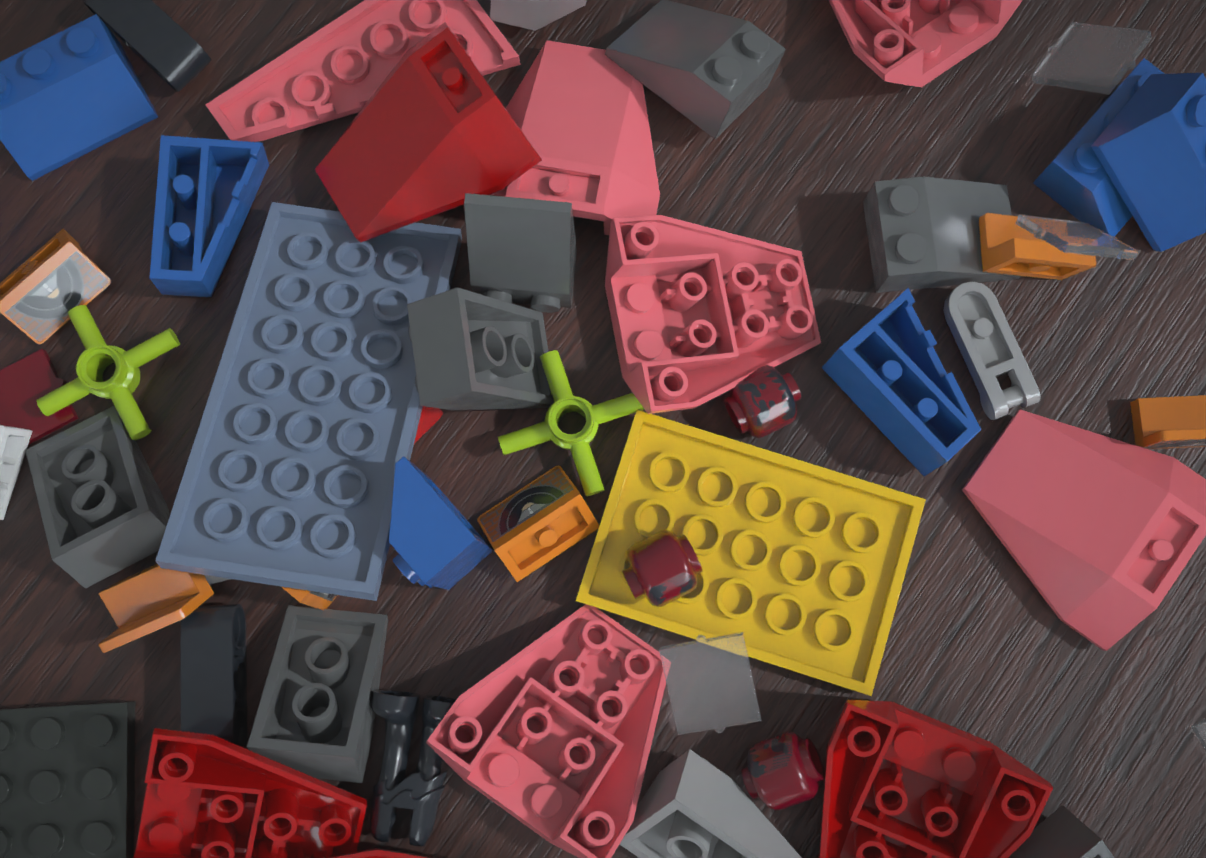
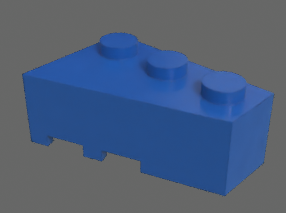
[150,135,269,297]
[822,288,981,476]

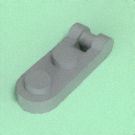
[943,282,1041,420]

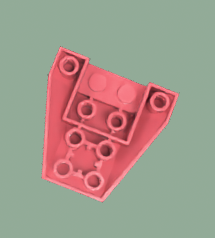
[828,0,1023,88]
[463,40,660,235]
[605,215,821,414]
[962,410,1206,651]
[426,604,671,858]

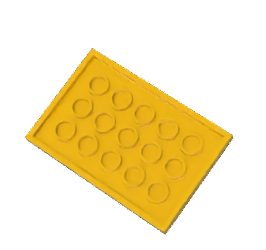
[576,410,926,696]

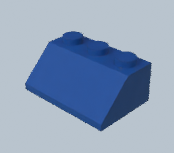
[0,14,158,181]
[1033,58,1165,243]
[1091,73,1206,252]
[389,456,493,590]

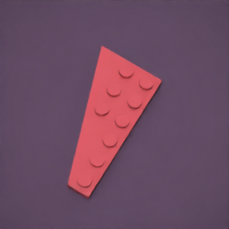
[205,0,521,142]

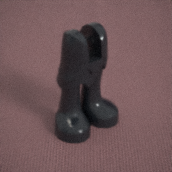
[370,690,456,847]

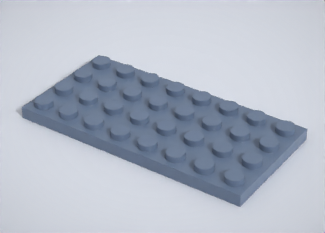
[155,202,462,601]

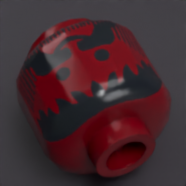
[724,365,801,438]
[622,530,703,607]
[742,731,825,810]

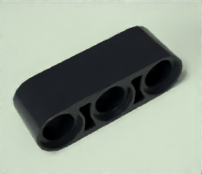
[82,0,212,93]
[181,604,247,748]

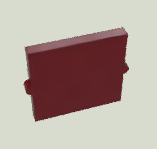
[0,349,79,445]

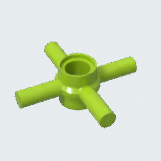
[37,305,180,440]
[498,350,644,496]

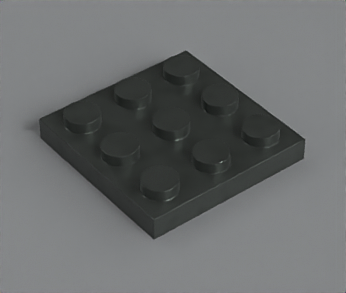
[0,701,135,858]

